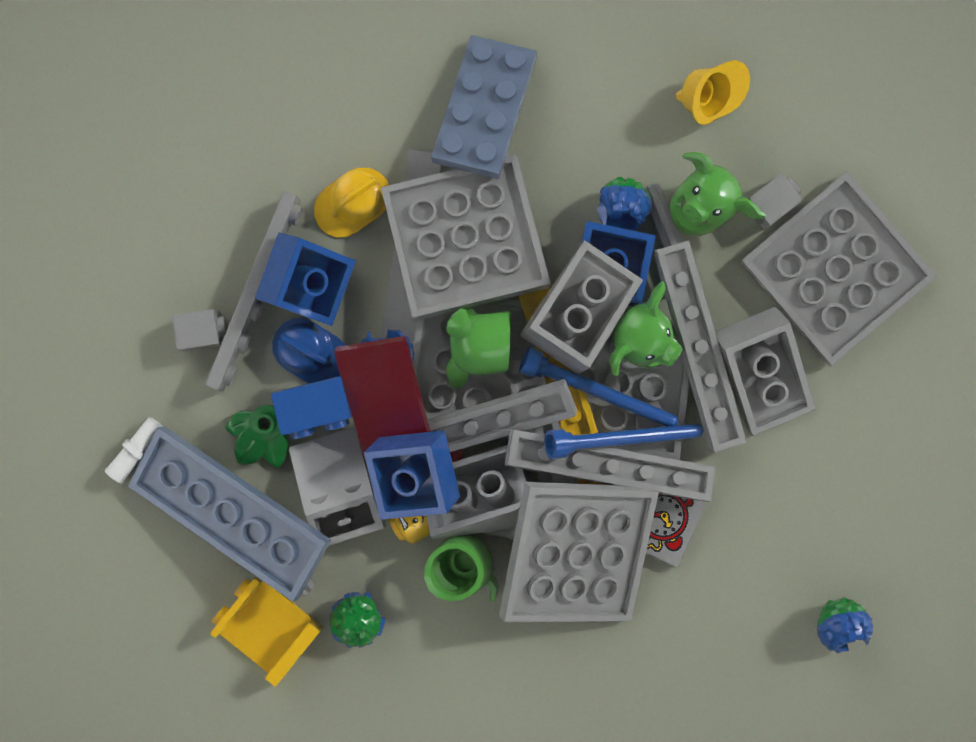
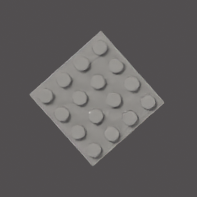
[381,154,551,321]
[739,171,937,366]
[499,482,659,622]

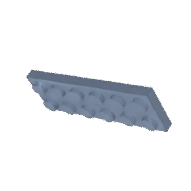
[128,426,332,602]

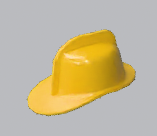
[675,60,750,125]
[314,167,389,238]

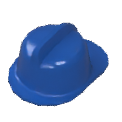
[272,318,345,384]

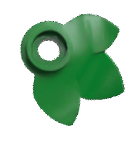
[225,405,289,468]

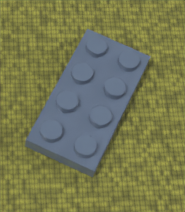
[431,35,537,179]

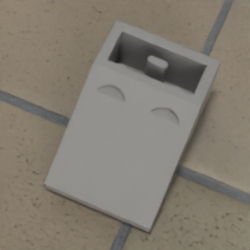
[289,427,386,546]

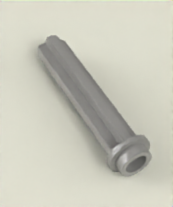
[644,183,700,276]

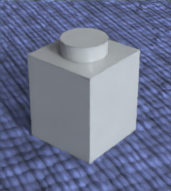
[748,173,803,230]
[172,309,228,352]

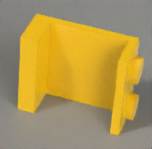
[210,577,323,687]

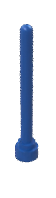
[519,347,678,427]
[544,424,704,459]

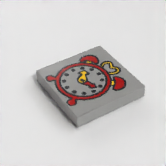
[646,494,706,567]

